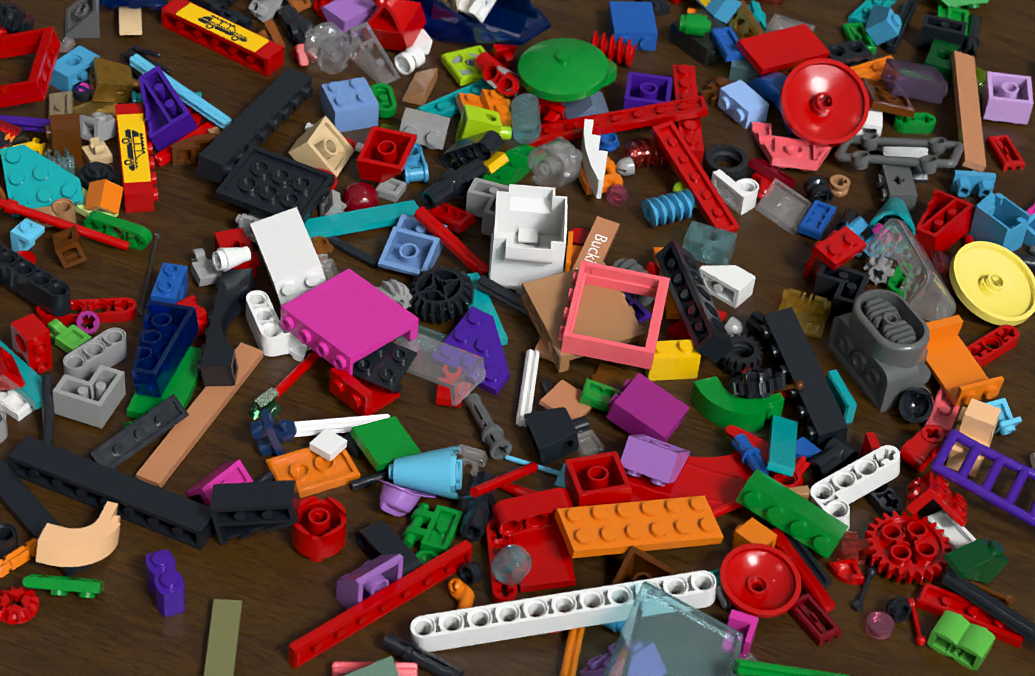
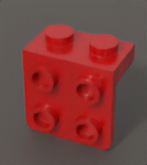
[803,226,867,279]
[329,367,401,416]
[906,470,967,527]

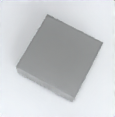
[376,178,407,203]

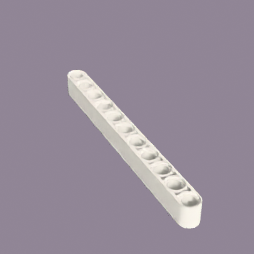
[410,571,716,652]

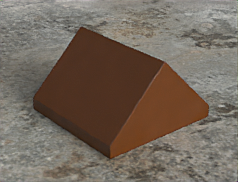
[612,546,680,621]

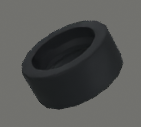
[703,144,748,182]

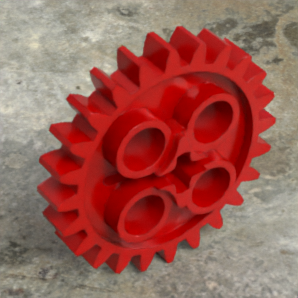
[863,511,952,585]

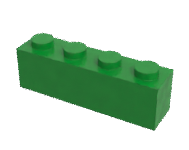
[736,469,849,559]

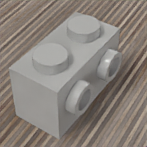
[399,107,450,150]

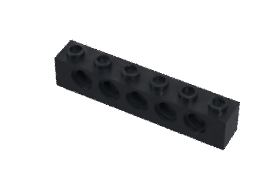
[655,240,734,363]

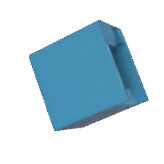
[968,193,1031,252]

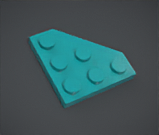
[0,144,85,218]

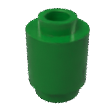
[679,13,711,37]

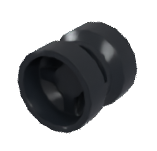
[803,175,833,204]

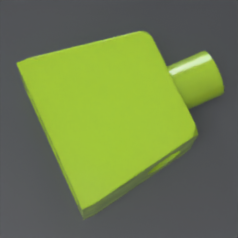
[455,104,512,141]

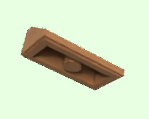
[402,68,438,106]

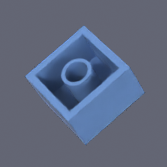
[321,77,379,133]

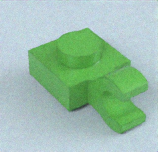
[47,319,92,354]

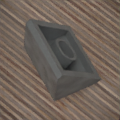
[65,0,100,38]

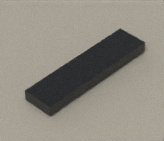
[88,394,189,469]

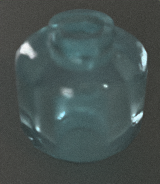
[491,544,532,586]

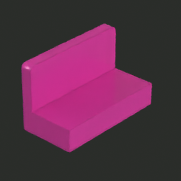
[186,459,253,506]

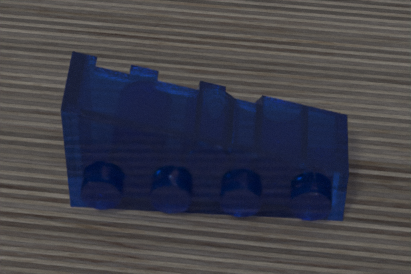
[131,300,199,398]

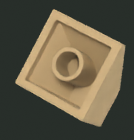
[288,116,355,177]

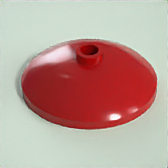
[719,543,801,618]

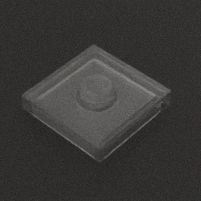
[755,178,812,235]

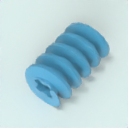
[641,189,695,227]

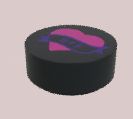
[73,81,92,102]

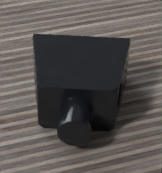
[524,407,590,466]

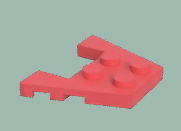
[750,121,834,171]

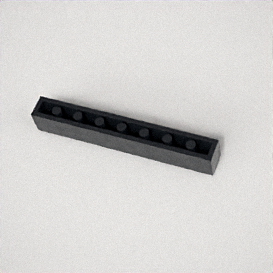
[196,67,313,184]
[9,435,216,550]

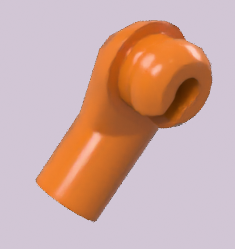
[448,578,475,610]

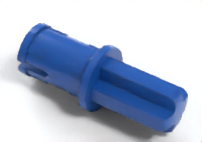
[731,434,770,475]

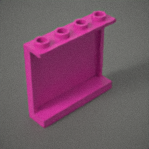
[280,269,419,375]

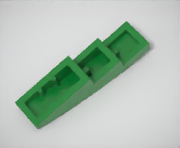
[483,144,545,186]

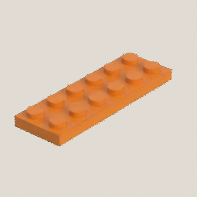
[554,495,724,558]

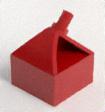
[363,0,426,52]

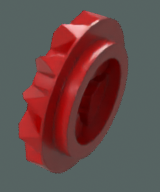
[0,585,39,624]

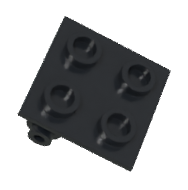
[353,342,418,394]

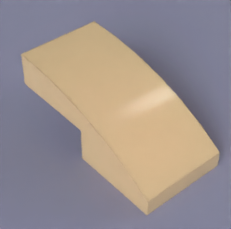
[119,6,142,35]

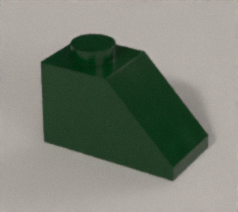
[943,538,1010,584]

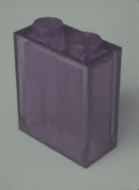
[881,58,948,104]

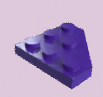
[431,306,510,396]

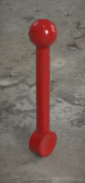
[908,598,926,646]

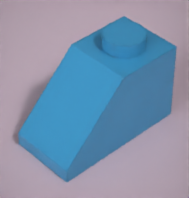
[865,5,902,45]

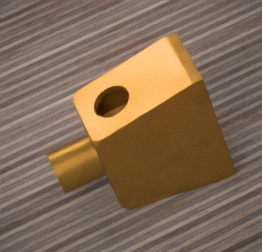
[89,57,141,103]

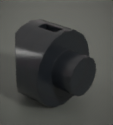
[899,387,934,423]

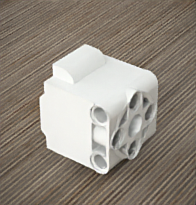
[488,184,568,295]

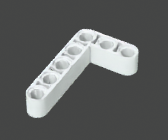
[246,290,311,356]

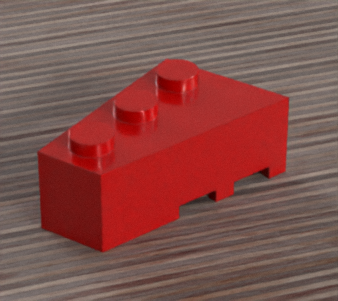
[914,189,975,260]

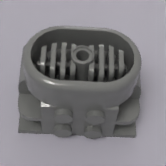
[827,289,931,413]

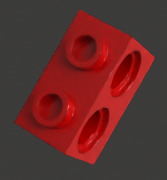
[10,313,53,374]

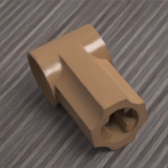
[27,198,77,230]

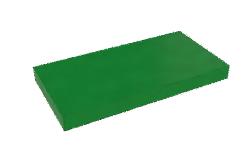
[126,340,202,427]

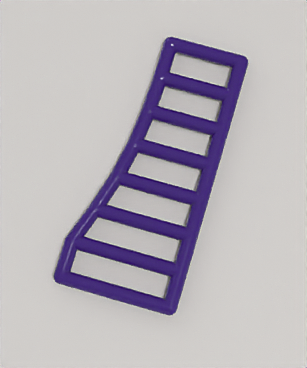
[931,429,1035,528]

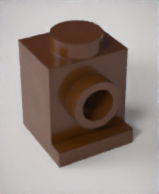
[52,226,88,269]

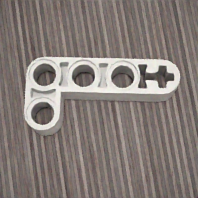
[810,445,900,531]

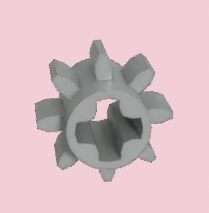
[864,254,895,285]

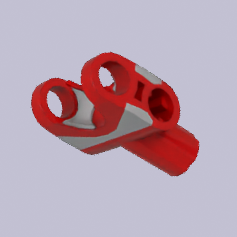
[474,52,528,104]

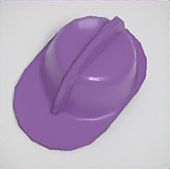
[378,479,436,516]

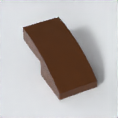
[172,133,218,166]

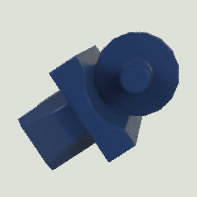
[250,408,297,457]

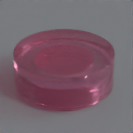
[865,611,895,639]

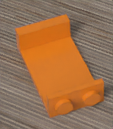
[925,315,1004,407]

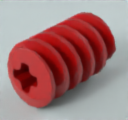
[590,30,637,67]

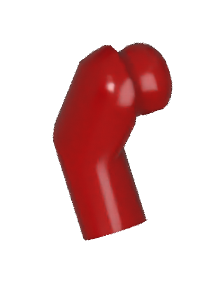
[751,172,773,200]

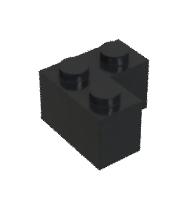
[812,262,870,320]

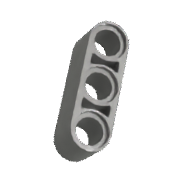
[63,327,127,381]

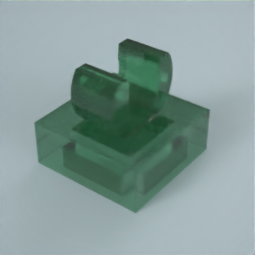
[248,387,282,420]

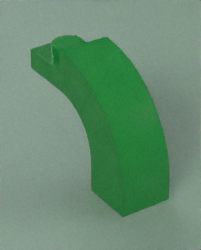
[690,376,785,432]

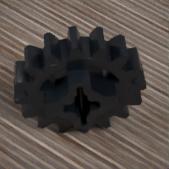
[0,2,35,33]
[729,367,786,399]

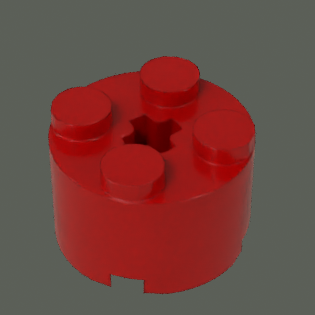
[291,496,347,562]

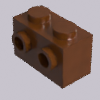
[46,113,83,166]

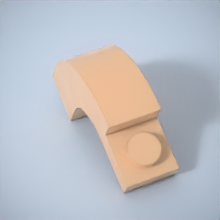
[36,501,120,567]

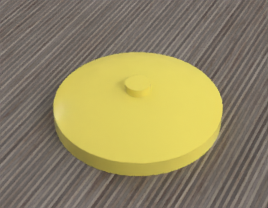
[949,241,1035,326]

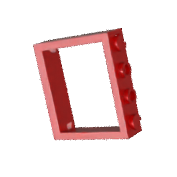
[0,26,61,108]

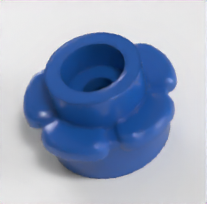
[599,133,619,153]

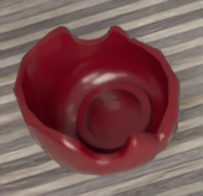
[342,182,379,212]

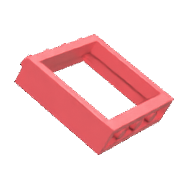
[558,260,670,370]

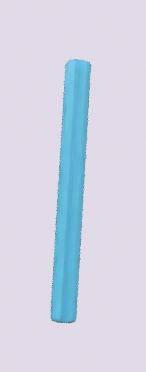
[129,54,232,129]

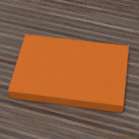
[265,447,360,498]

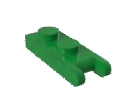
[23,574,104,598]

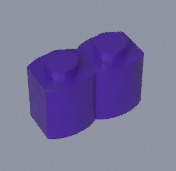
[146,549,185,617]

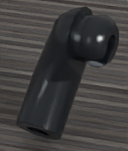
[220,9,253,29]

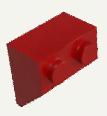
[357,126,417,183]

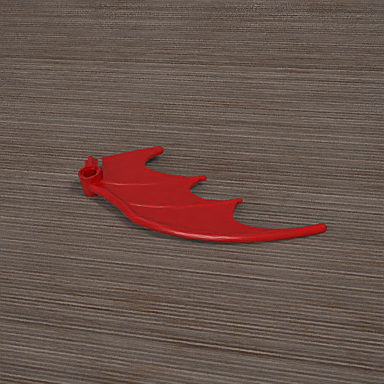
[495,425,810,518]

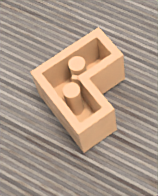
[946,398,1001,477]

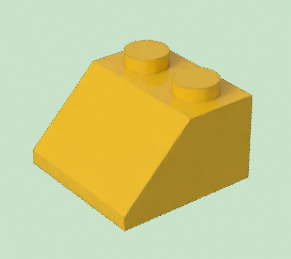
[642,339,701,381]

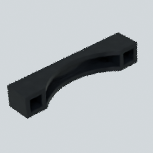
[197,269,256,387]

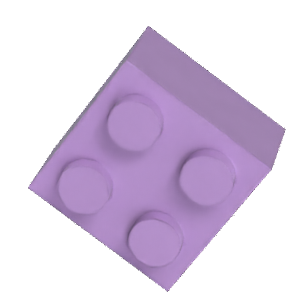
[982,71,1033,124]

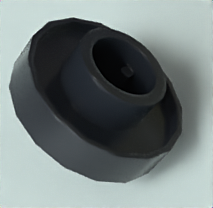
[79,161,115,189]

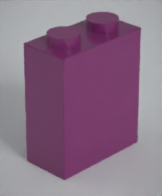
[606,373,690,442]

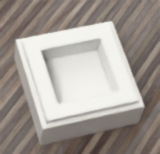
[309,428,347,461]

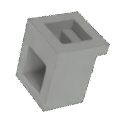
[79,112,116,143]

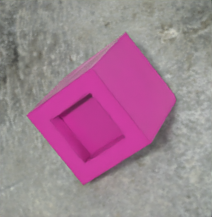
[720,609,759,660]

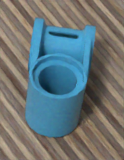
[402,143,429,185]

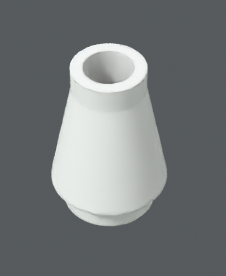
[212,246,251,272]

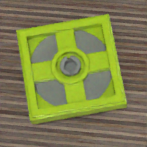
[441,45,486,86]

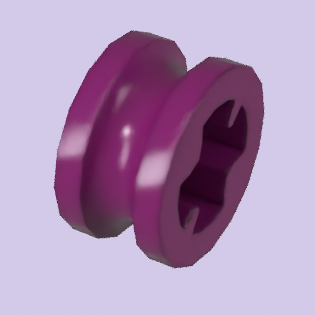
[76,311,100,335]

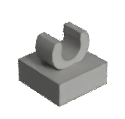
[319,189,347,217]

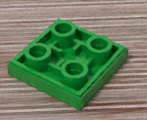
[350,416,422,472]

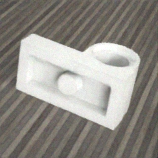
[711,169,759,215]

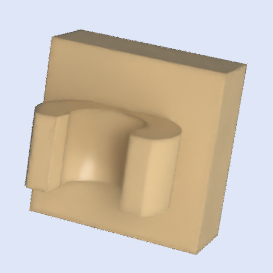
[82,136,113,164]

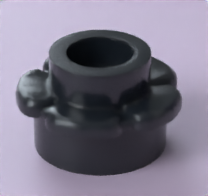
[886,596,911,623]

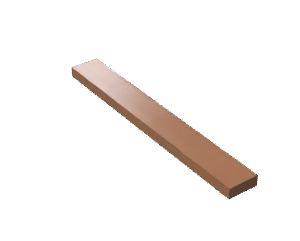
[951,50,986,172]
[136,343,263,488]

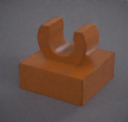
[257,19,286,47]

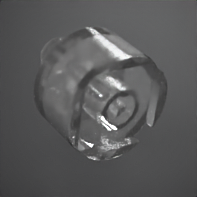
[304,22,356,74]
[528,137,583,189]

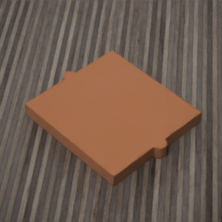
[539,380,593,420]

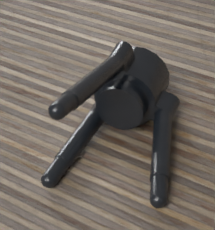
[124,45,171,79]

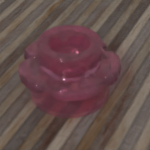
[606,184,629,207]

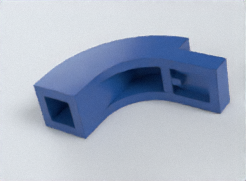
[748,72,794,135]

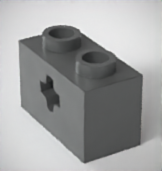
[876,165,918,213]

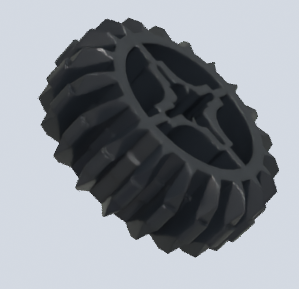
[408,265,475,324]

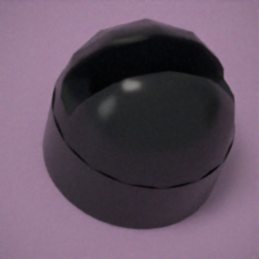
[459,561,483,585]

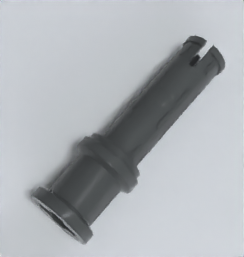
[464,393,512,460]

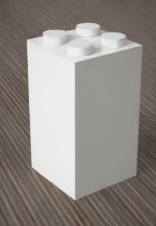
[250,207,326,306]

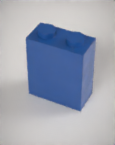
[607,1,658,50]

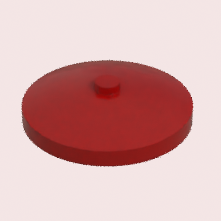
[779,58,869,147]

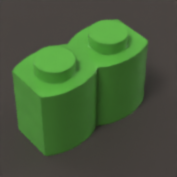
[927,611,996,671]

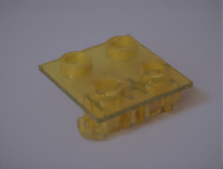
[778,288,832,339]

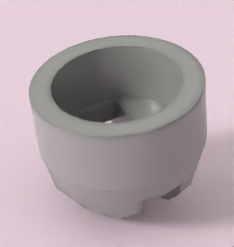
[616,157,635,176]
[724,316,743,337]

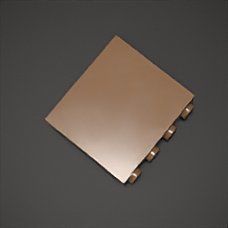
[520,262,646,373]

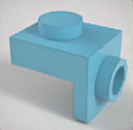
[10,218,45,252]
[986,398,1022,436]

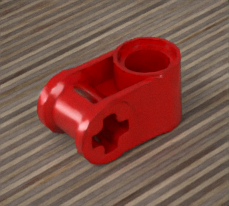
[899,425,944,473]

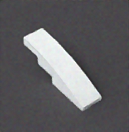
[581,119,608,199]

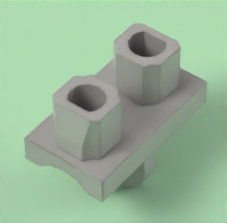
[249,0,283,23]

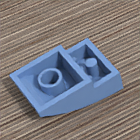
[378,214,447,276]

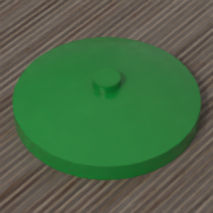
[518,38,608,102]

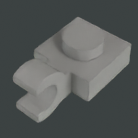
[191,248,222,287]

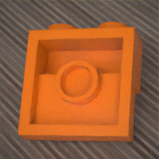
[456,89,515,126]

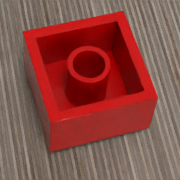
[564,451,632,507]

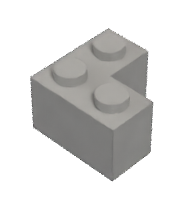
[466,177,509,236]
[52,365,126,428]

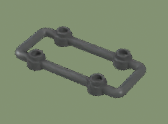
[835,133,964,174]

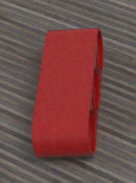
[492,487,573,536]

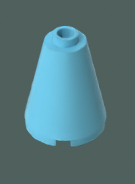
[389,446,462,499]

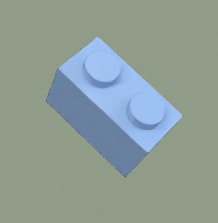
[717,80,769,130]

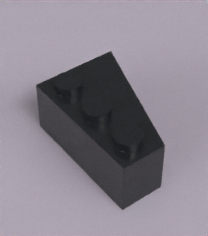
[210,480,300,546]

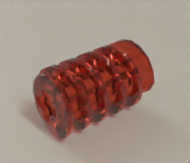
[624,138,667,169]

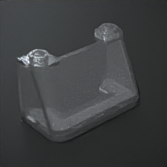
[866,218,956,321]

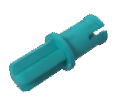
[747,0,769,33]

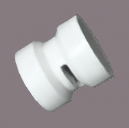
[394,45,425,75]

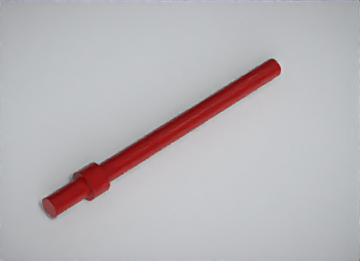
[0,198,130,251]

